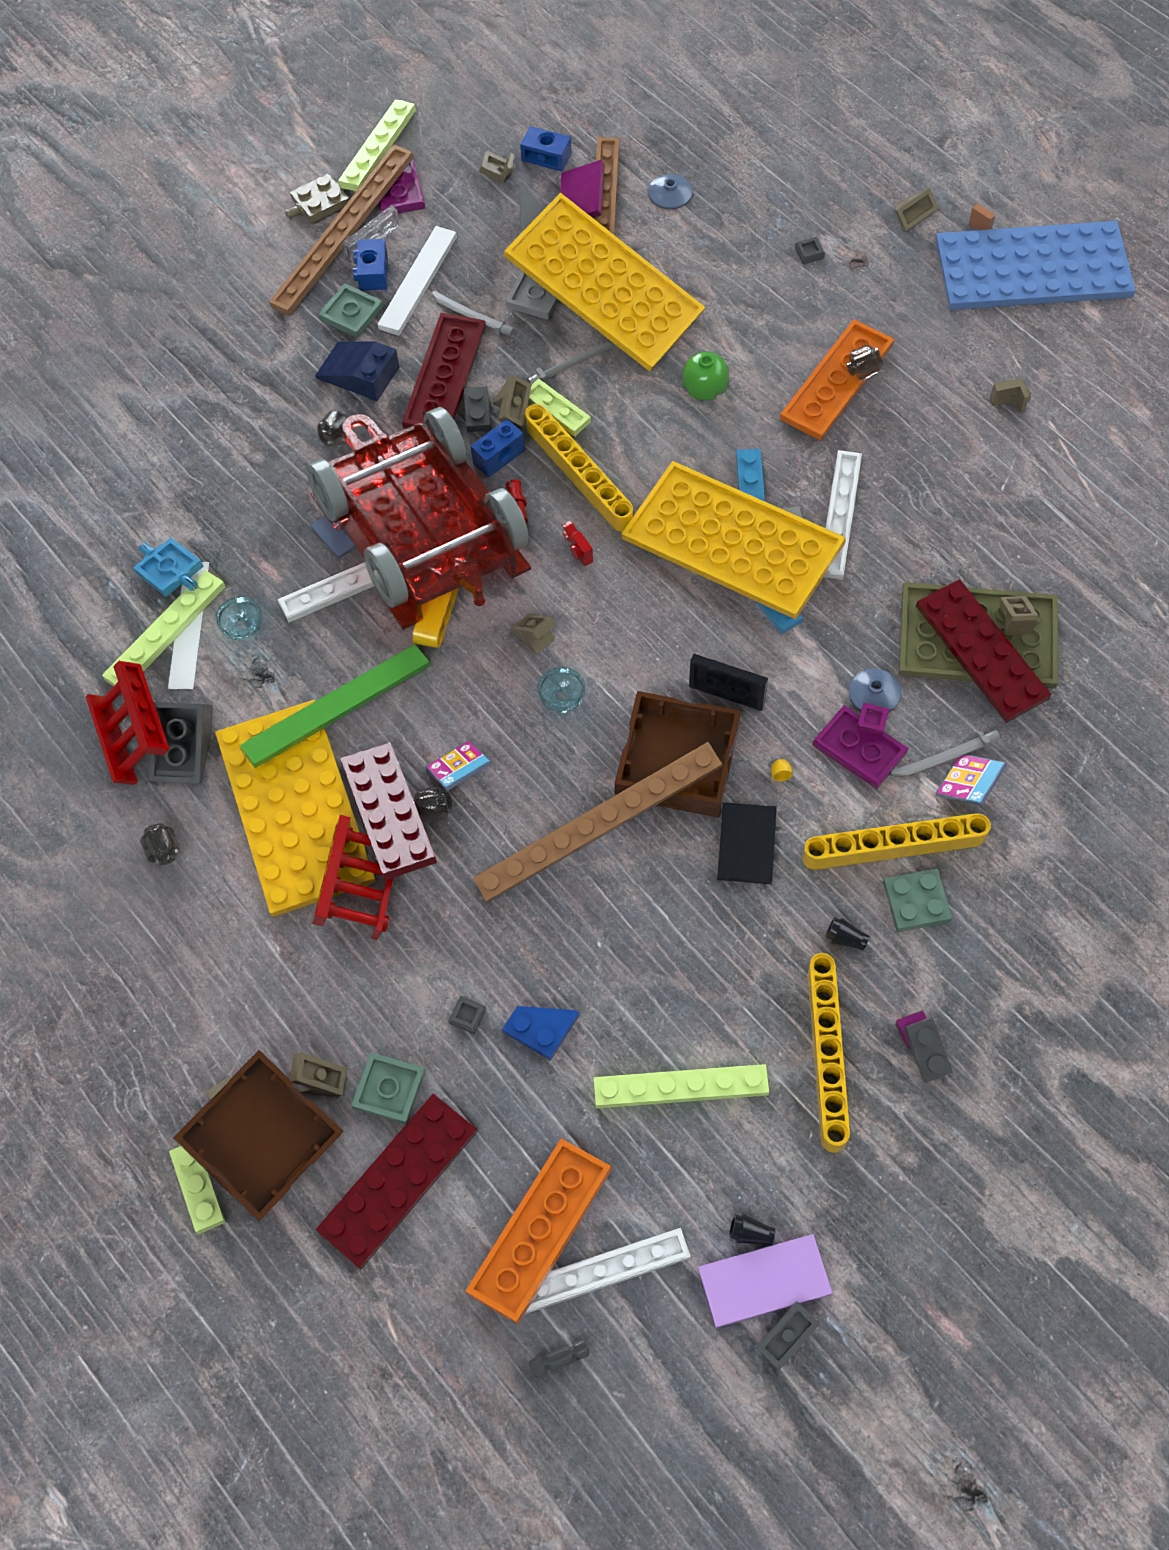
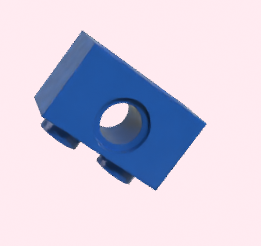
[520,126,572,172]
[353,239,388,291]
[471,419,525,478]

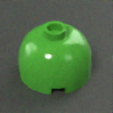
[682,351,729,400]

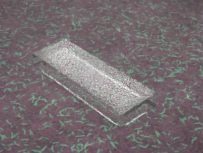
[342,205,400,263]

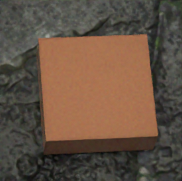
[969,203,995,230]

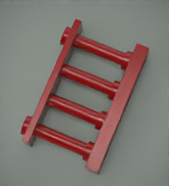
[85,660,170,785]
[312,815,393,940]

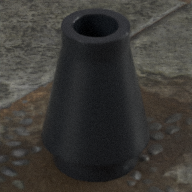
[825,917,869,951]
[729,1213,776,1246]

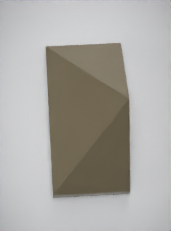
[895,188,938,231]

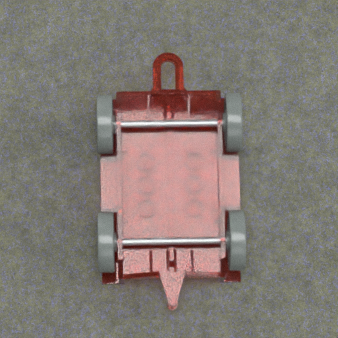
[306,407,531,630]

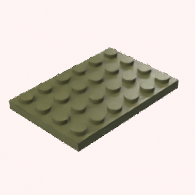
[898,582,1058,689]

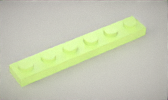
[338,100,416,191]
[102,570,225,686]
[594,1064,769,1109]

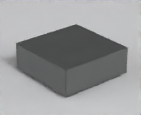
[795,237,825,265]
[448,996,487,1034]

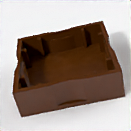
[614,691,741,818]
[173,1050,344,1221]

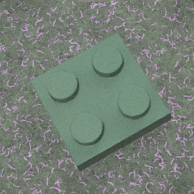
[318,283,384,338]
[883,868,952,932]
[351,1052,426,1125]

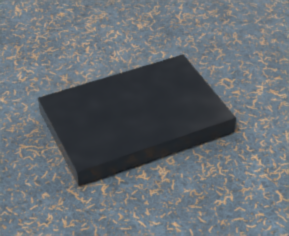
[689,653,768,711]
[717,802,777,885]

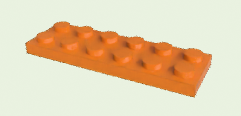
[780,319,894,441]
[465,1138,612,1325]

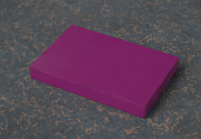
[379,159,425,217]
[560,160,605,218]
[812,705,909,789]

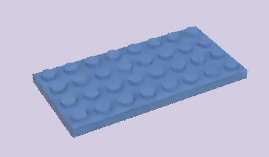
[935,221,1136,310]

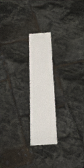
[168,562,209,689]

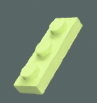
[528,379,591,437]
[169,1146,226,1234]

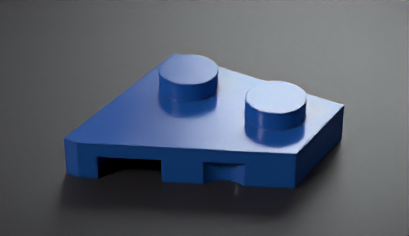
[502,1006,579,1061]

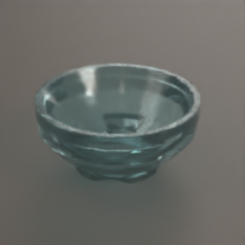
[216,596,263,640]
[538,667,585,712]

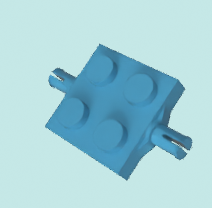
[133,538,204,597]

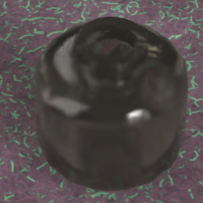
[846,344,883,380]
[317,410,353,446]
[413,786,453,823]
[140,823,180,866]

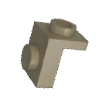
[479,150,516,183]
[990,378,1031,412]

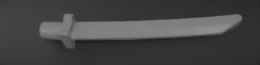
[432,291,515,337]
[527,341,617,385]
[891,730,1000,776]

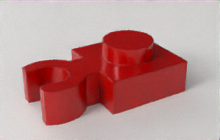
[562,521,593,566]

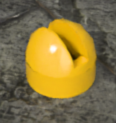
[771,759,793,781]

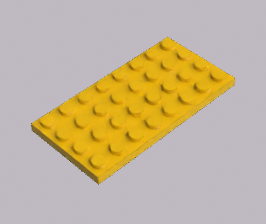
[503,193,705,372]
[621,461,846,620]
[215,699,376,917]

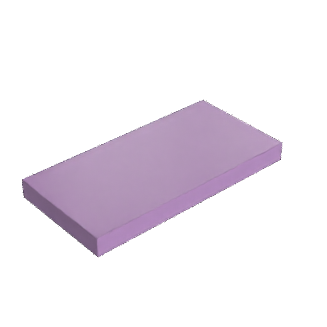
[698,1234,833,1329]

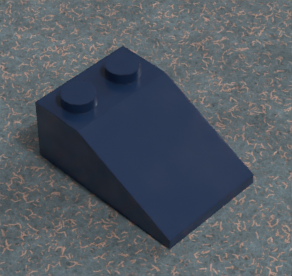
[315,341,400,401]

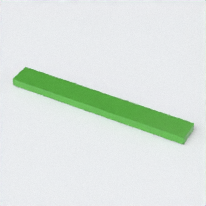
[240,644,430,768]

